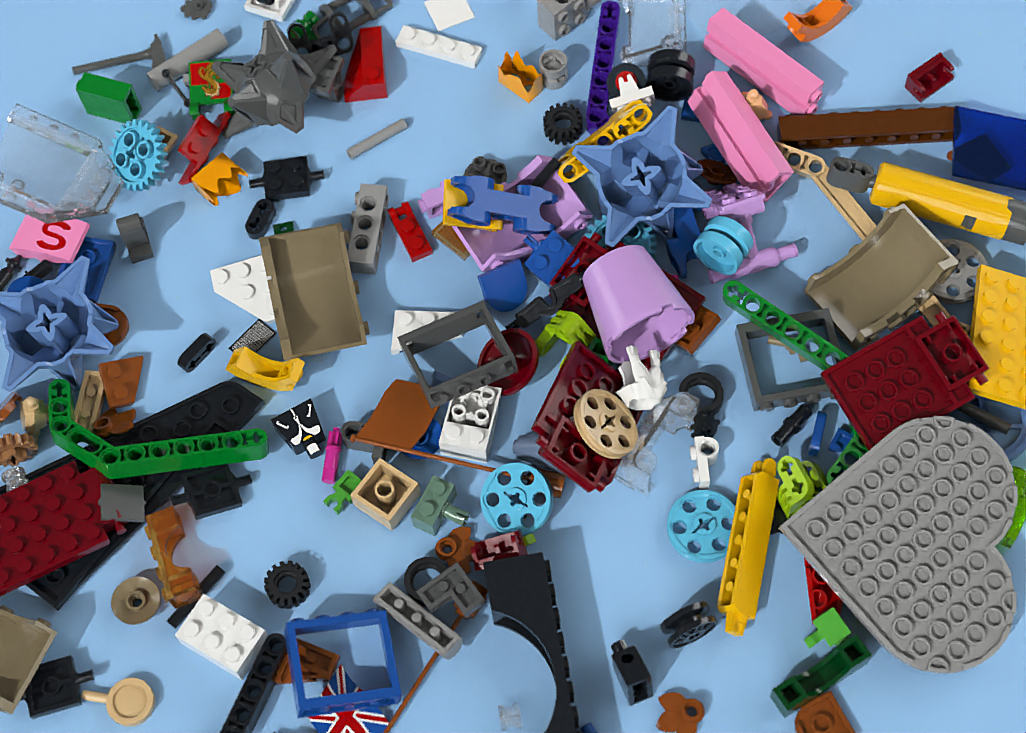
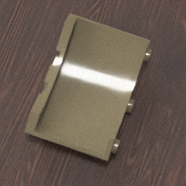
[803,204,959,352]
[259,223,370,361]
[0,605,57,715]

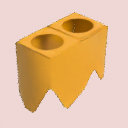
[498,51,543,103]
[191,152,249,206]

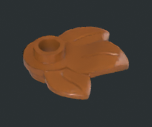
[93,409,136,438]
[435,527,475,574]
[656,692,705,733]

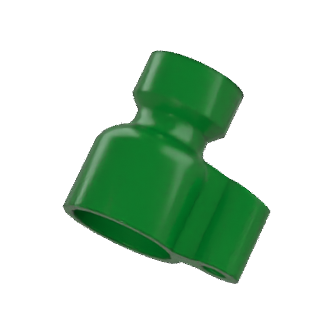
[286,11,319,40]

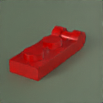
[387,201,433,263]

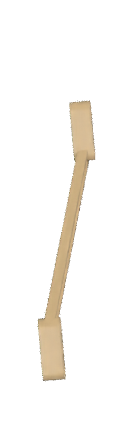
[773,141,971,334]

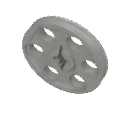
[931,239,988,304]

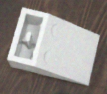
[439,386,502,463]

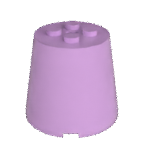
[582,245,695,363]

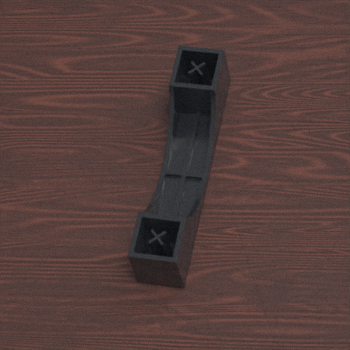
[483,552,581,733]

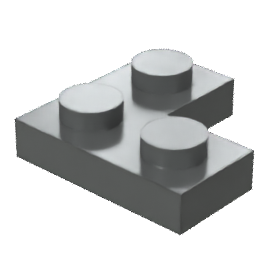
[416,562,486,617]

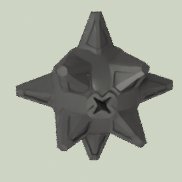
[212,20,337,139]

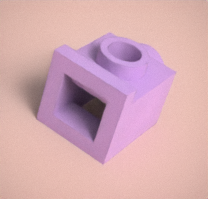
[417,181,444,220]

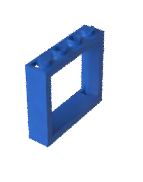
[284,609,402,718]

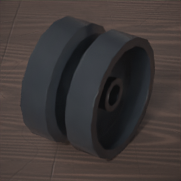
[645,49,695,102]

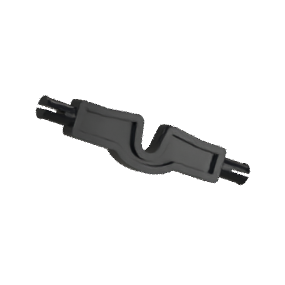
[505,270,586,329]

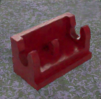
[904,52,954,103]
[470,530,528,572]

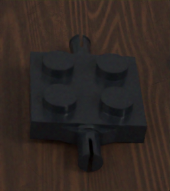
[249,156,325,201]
[170,464,252,520]
[20,655,95,719]

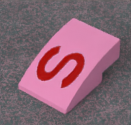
[9,211,90,263]

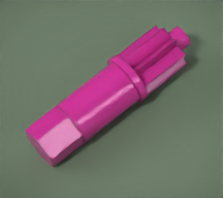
[321,427,342,484]

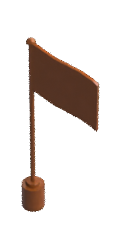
[350,379,566,498]

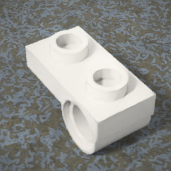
[690,436,719,490]

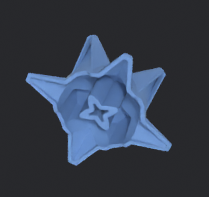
[572,105,712,247]
[0,255,119,392]

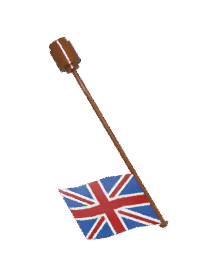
[309,581,488,733]

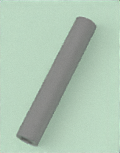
[346,119,407,160]

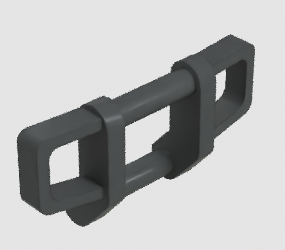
[312,0,393,39]

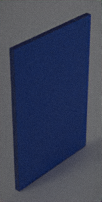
[952,105,1026,191]

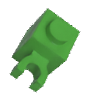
[804,607,851,649]

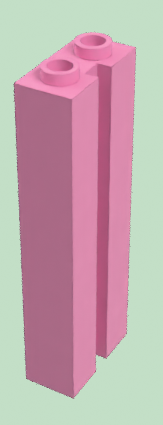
[703,7,824,116]
[687,71,794,202]

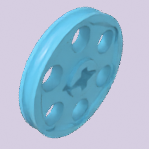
[481,463,553,536]
[667,490,735,563]

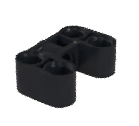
[287,11,354,56]

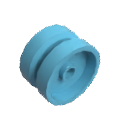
[693,216,754,275]

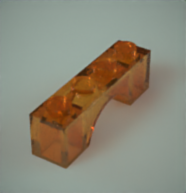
[144,506,202,609]

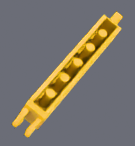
[717,458,780,636]

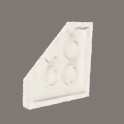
[210,255,275,324]

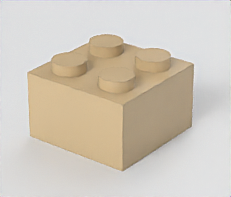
[350,458,421,531]

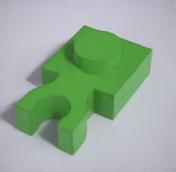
[323,470,362,515]

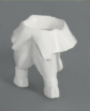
[616,345,667,411]

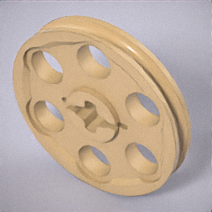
[574,389,638,459]

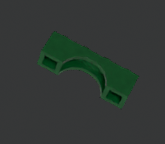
[770,634,872,718]

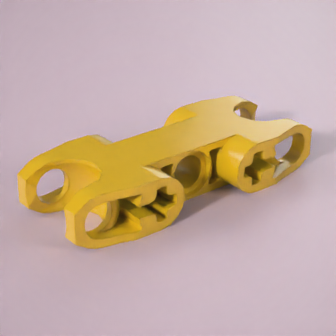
[557,100,653,183]

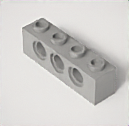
[347,184,390,275]

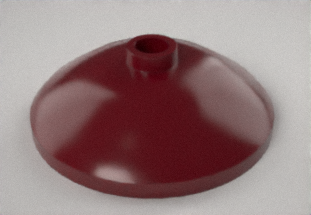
[477,328,539,396]

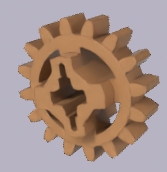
[0,433,38,467]

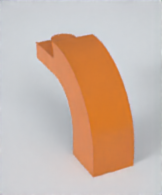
[783,0,853,42]

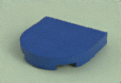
[477,258,527,312]

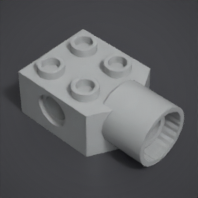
[537,0,602,41]

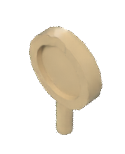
[81,678,155,727]

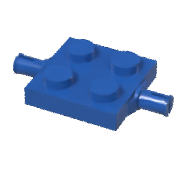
[523,230,579,288]

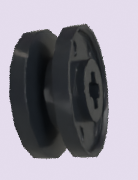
[660,601,717,649]

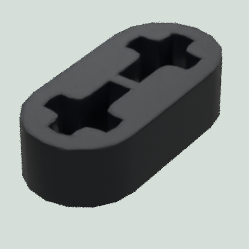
[245,199,276,240]
[177,333,216,373]

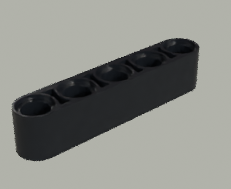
[220,633,287,733]

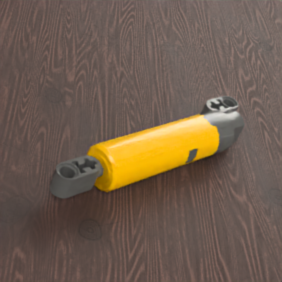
[826,157,1026,246]

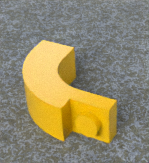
[225,346,305,391]

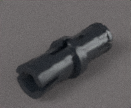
[771,404,813,447]

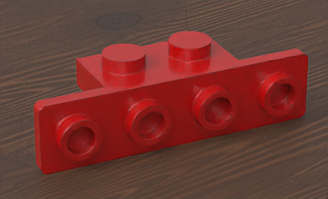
[177,111,231,185]

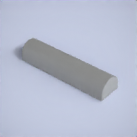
[147,29,228,91]
[372,582,463,660]

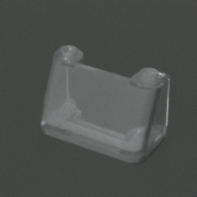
[619,0,687,67]
[614,392,700,498]

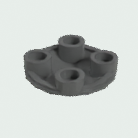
[464,156,507,184]

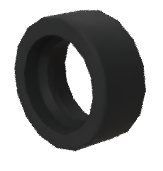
[678,372,724,418]
[404,557,448,606]

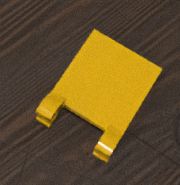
[443,179,504,232]

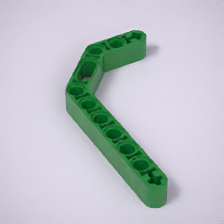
[723,280,868,485]
[48,379,269,479]

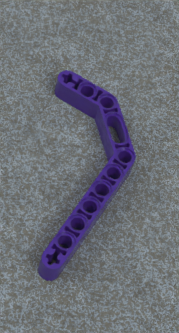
[586,0,687,155]

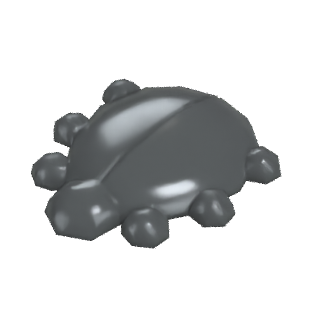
[180,0,212,20]

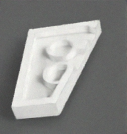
[391,310,463,355]

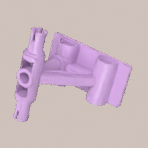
[702,182,798,284]

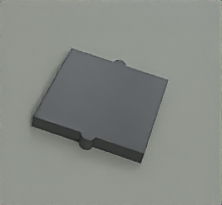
[98,484,146,522]

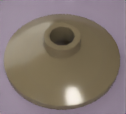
[111,577,161,625]

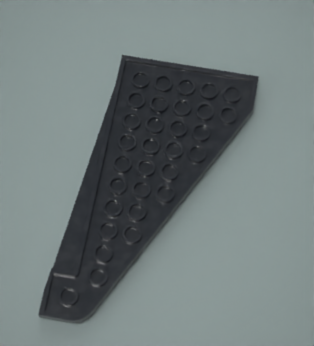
[0,381,265,611]

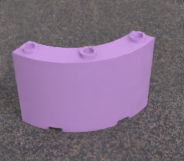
[442,155,593,272]

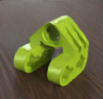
[535,310,596,369]
[777,456,828,519]

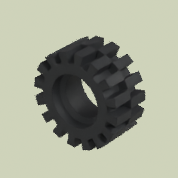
[543,103,583,145]
[264,561,311,609]

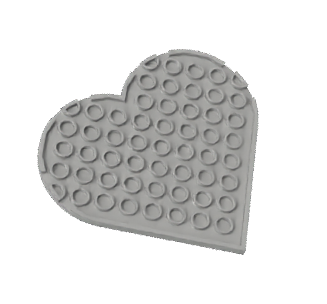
[779,416,1018,674]

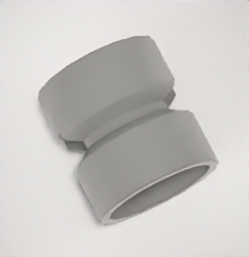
[539,49,568,90]

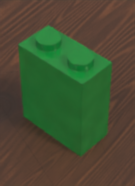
[76,72,142,124]

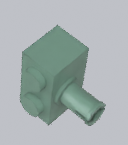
[411,475,470,536]

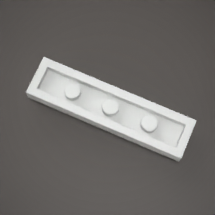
[396,25,483,69]

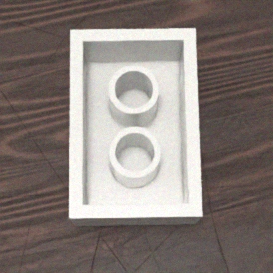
[175,594,268,680]

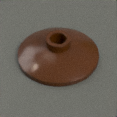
[697,159,738,185]

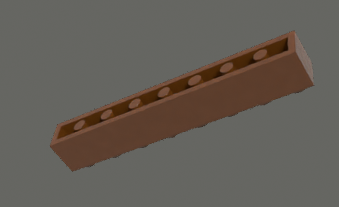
[777,106,961,150]

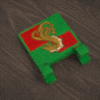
[188,59,235,120]

